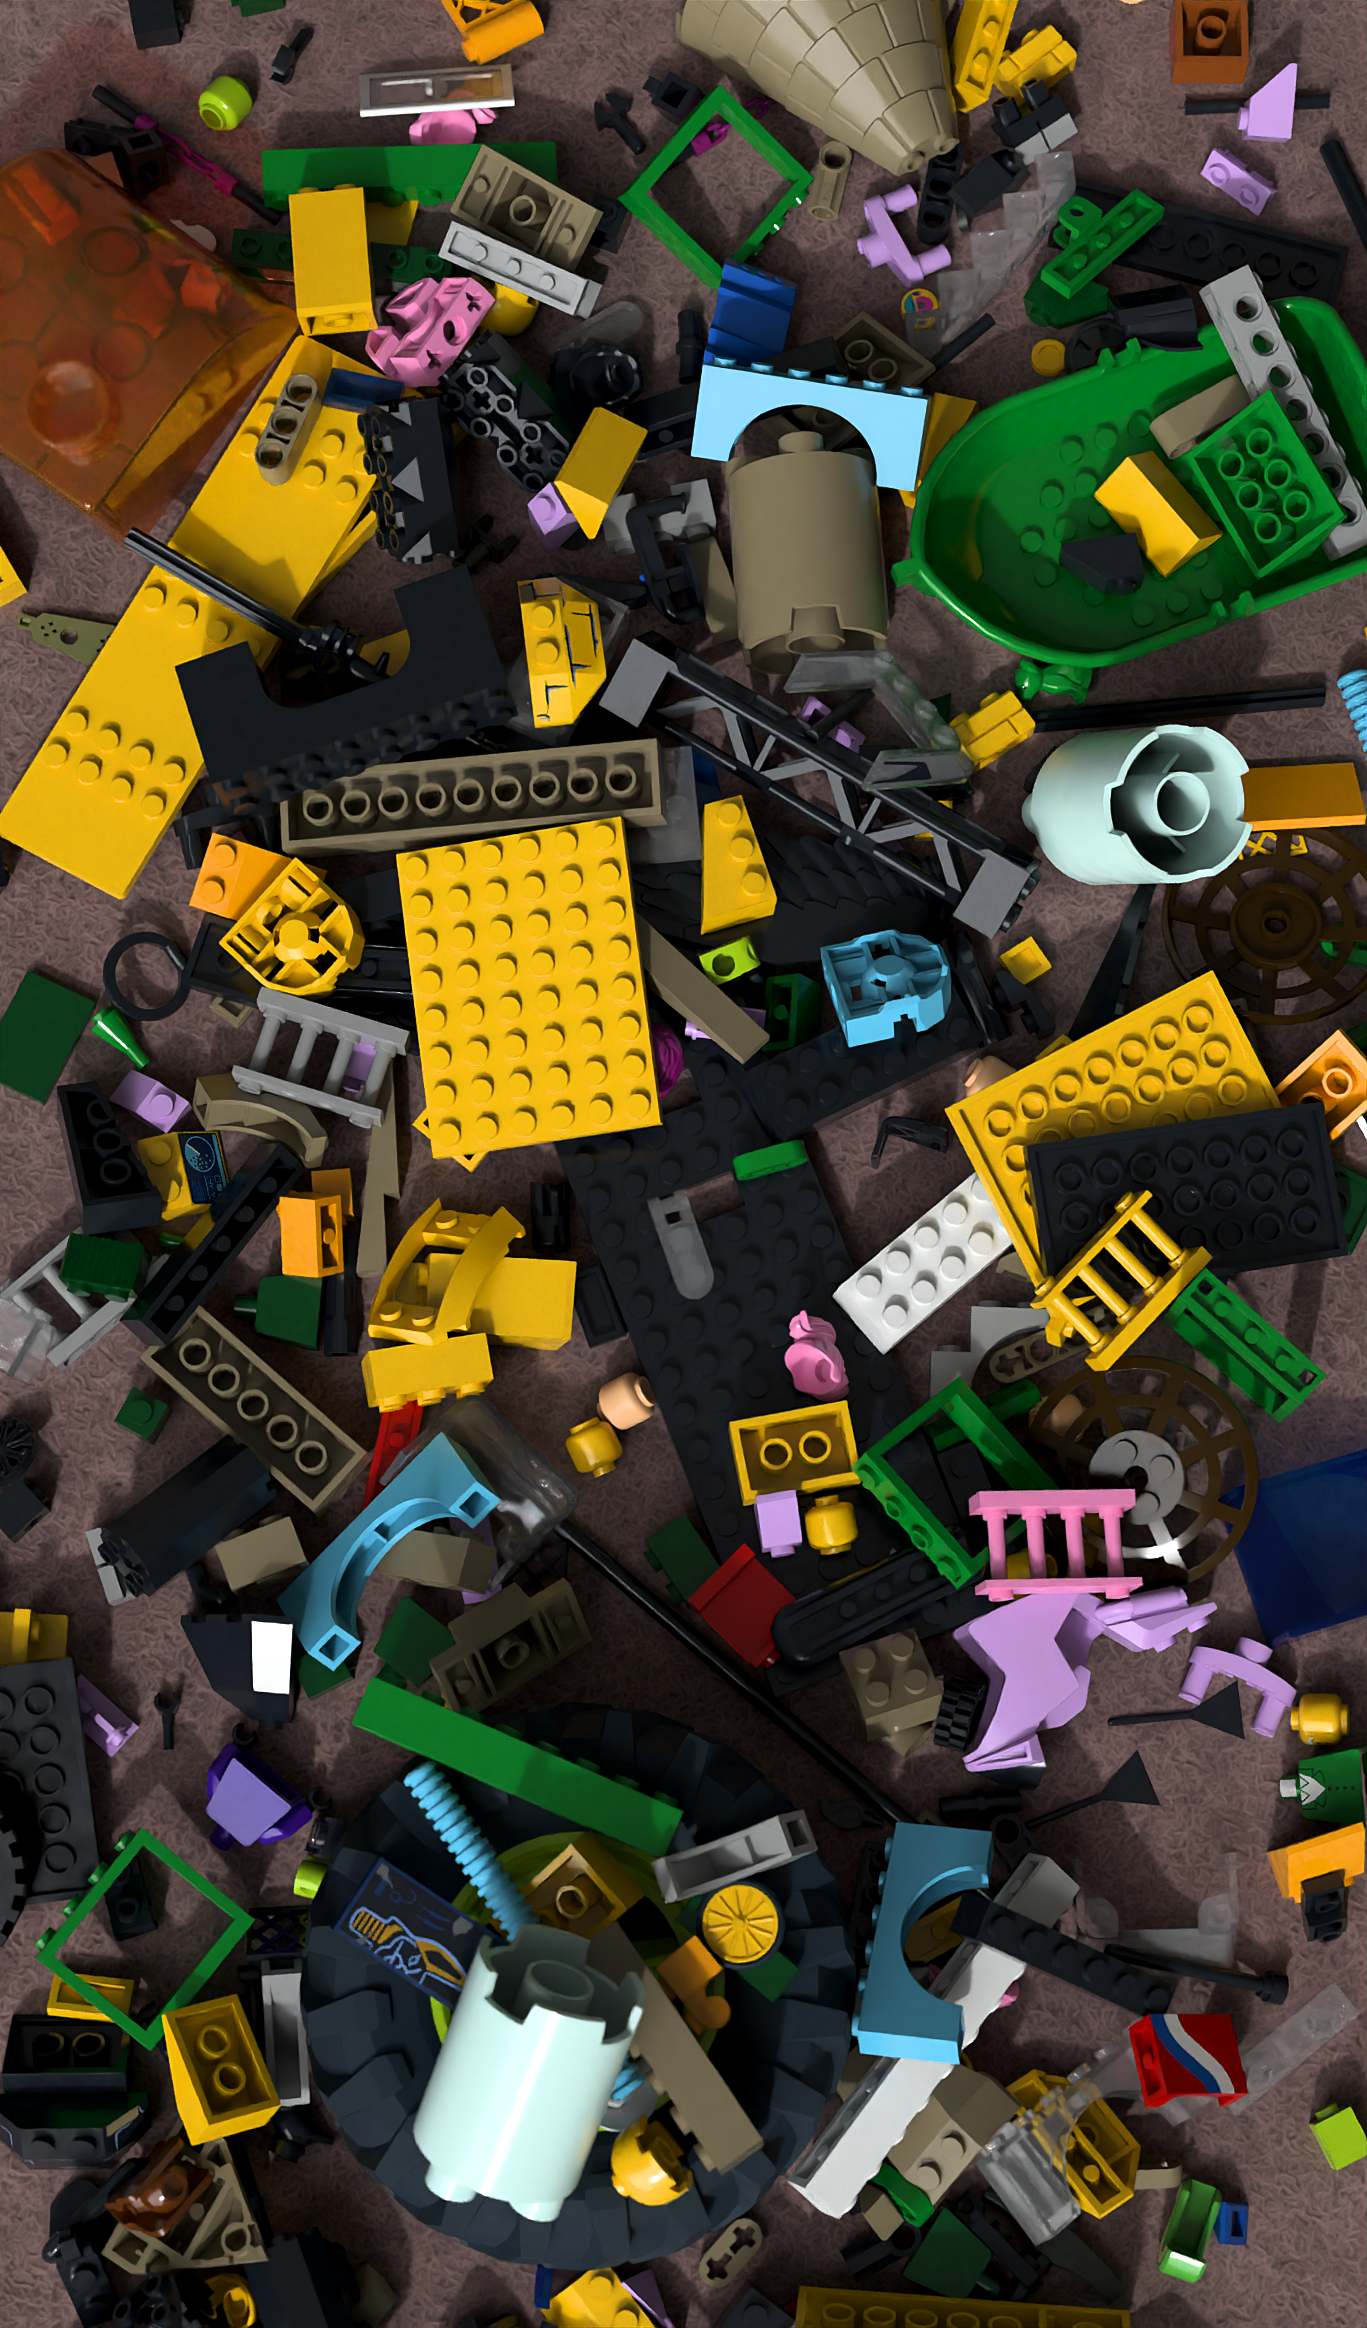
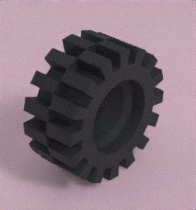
[933,1676,987,1754]

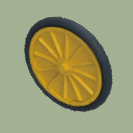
[696,1878,786,1970]

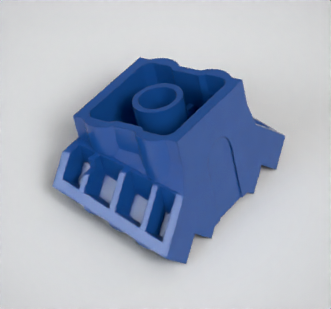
[703,257,798,366]

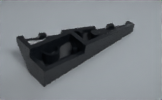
[1067,883,1156,1042]

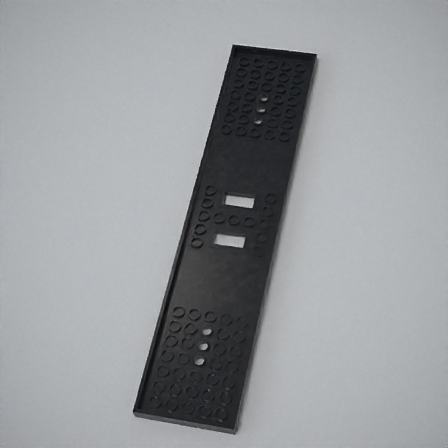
[399,656,996,1699]

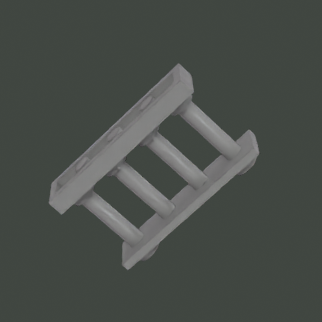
[438,221,604,320]
[232,986,411,1128]
[0,1225,169,1373]

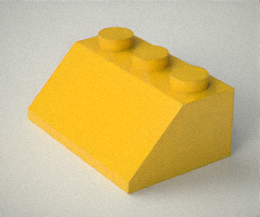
[540,2267,658,2328]

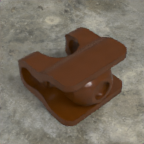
[104,2136,214,2237]

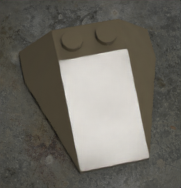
[836,2042,1023,2210]

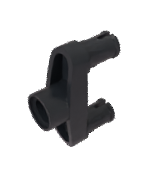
[172,786,283,870]

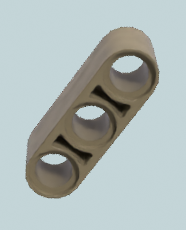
[254,373,323,485]
[1149,374,1252,459]
[687,536,739,647]

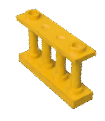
[1030,1190,1213,1371]

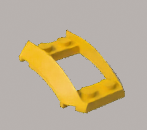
[368,1198,526,1346]

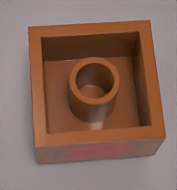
[1169,0,1249,84]

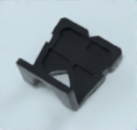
[871,1116,948,1169]

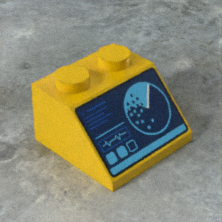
[137,1131,229,1222]

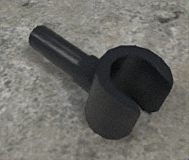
[154,1692,180,1750]

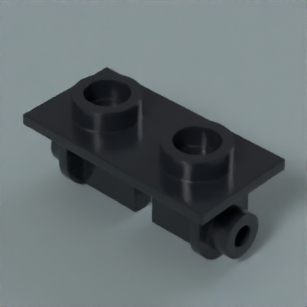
[64,117,136,163]

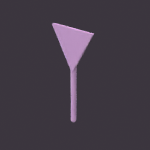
[620,2268,675,2328]

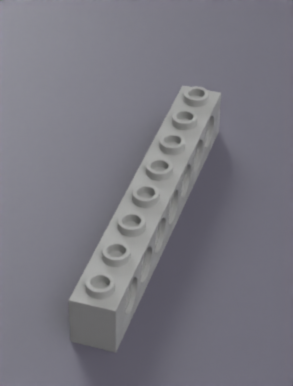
[1199,264,1367,562]

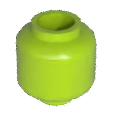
[198,75,253,131]

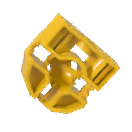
[219,857,365,1002]

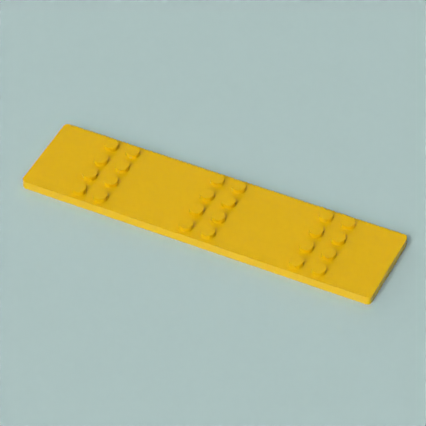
[0,335,424,899]

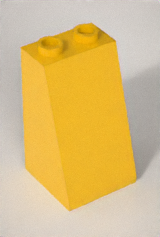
[289,184,379,336]
[415,1253,577,1350]

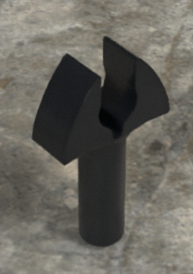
[270,29,313,85]
[594,94,646,155]

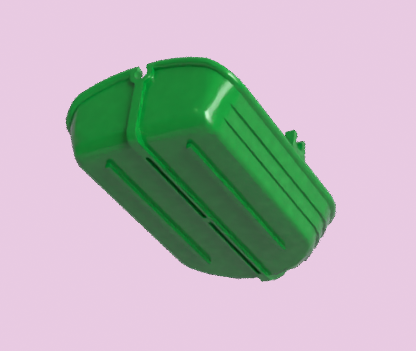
[891,296,1367,668]

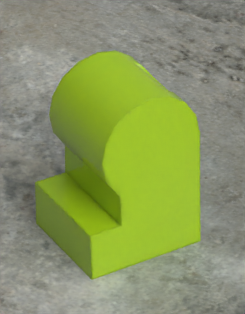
[696,935,761,986]
[294,1856,332,1899]

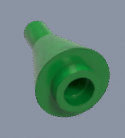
[91,1005,152,1071]

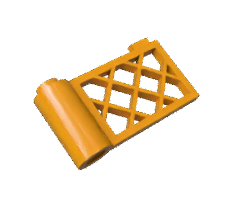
[440,0,544,66]

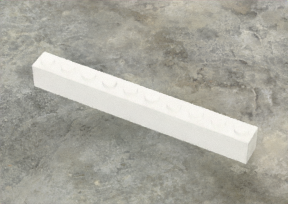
[787,1853,1080,2219]

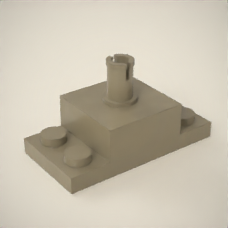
[450,144,604,273]
[428,1577,593,1714]

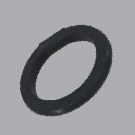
[103,931,190,1021]

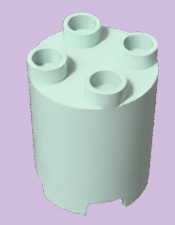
[1022,725,1253,885]
[414,1924,647,2221]

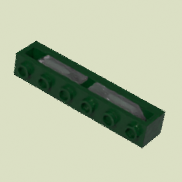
[229,228,456,296]

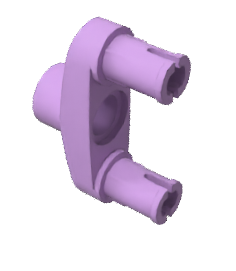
[857,184,951,288]
[1178,1637,1297,1738]

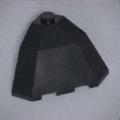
[180,1614,298,1730]

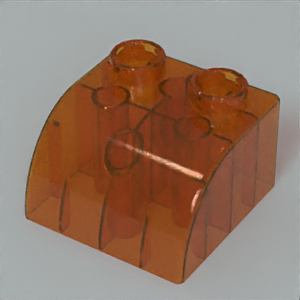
[0,147,300,551]

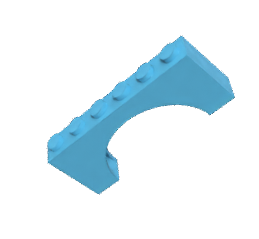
[691,356,932,491]
[276,1431,501,1671]
[852,1822,995,2064]

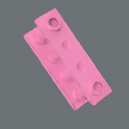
[969,1489,1143,1601]

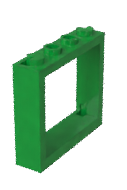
[617,84,814,291]
[1162,1268,1326,1424]
[851,1376,1060,1589]
[34,1827,255,2051]

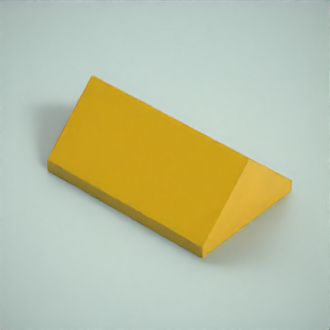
[554,407,648,539]
[1094,451,1223,578]

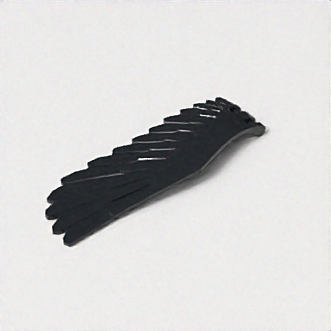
[625,813,957,965]

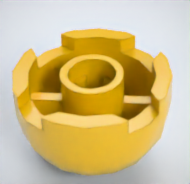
[471,275,540,336]
[611,2114,693,2206]

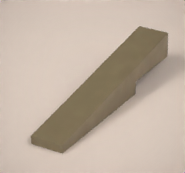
[636,912,770,1064]
[356,1057,401,1278]

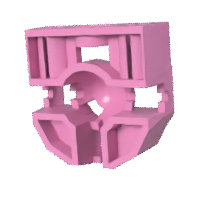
[365,277,495,387]

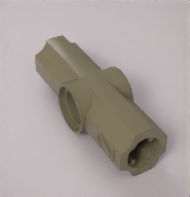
[807,134,854,222]

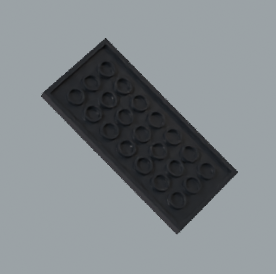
[1022,1102,1349,1299]

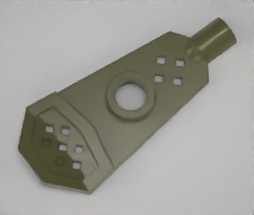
[15,613,117,668]

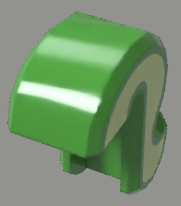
[1157,2178,1222,2284]

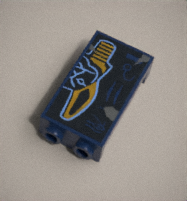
[330,1856,508,2012]

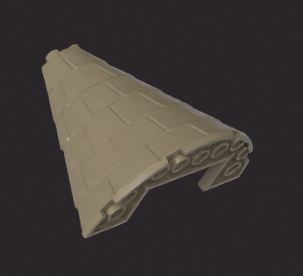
[675,0,960,176]

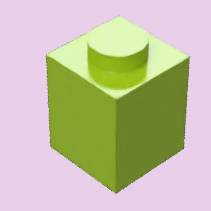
[1309,2102,1367,2170]

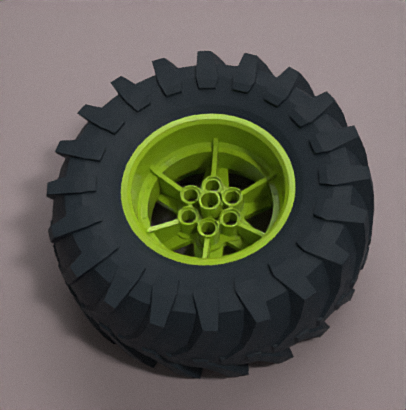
[299,1702,856,2271]

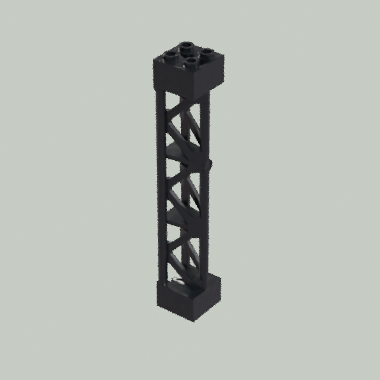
[599,630,1043,939]

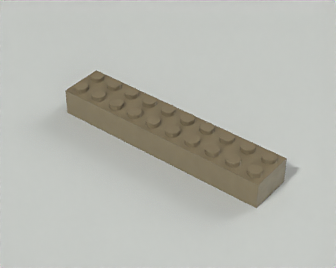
[280,738,668,859]

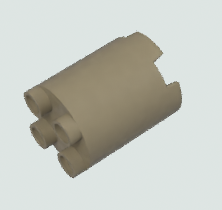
[724,431,890,676]

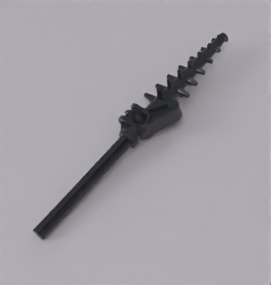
[123,526,508,755]

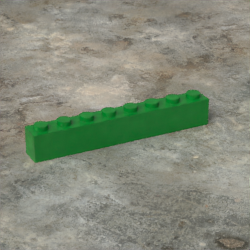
[261,142,558,210]
[352,1673,683,1859]

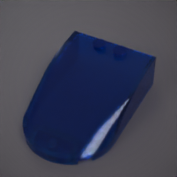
[1218,1448,1367,1649]

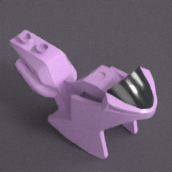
[952,1586,1218,1790]

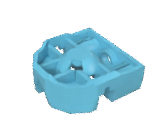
[820,929,951,1047]

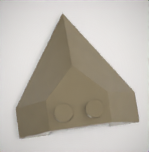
[101,2117,270,2275]

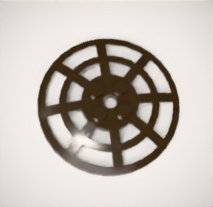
[1161,827,1367,1025]
[1024,1355,1260,1593]

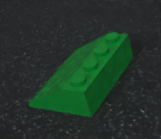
[1185,389,1347,581]

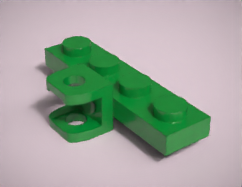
[1041,188,1164,299]

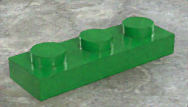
[922,1377,1042,1452]

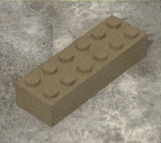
[139,1305,371,1518]
[586,1921,764,2176]

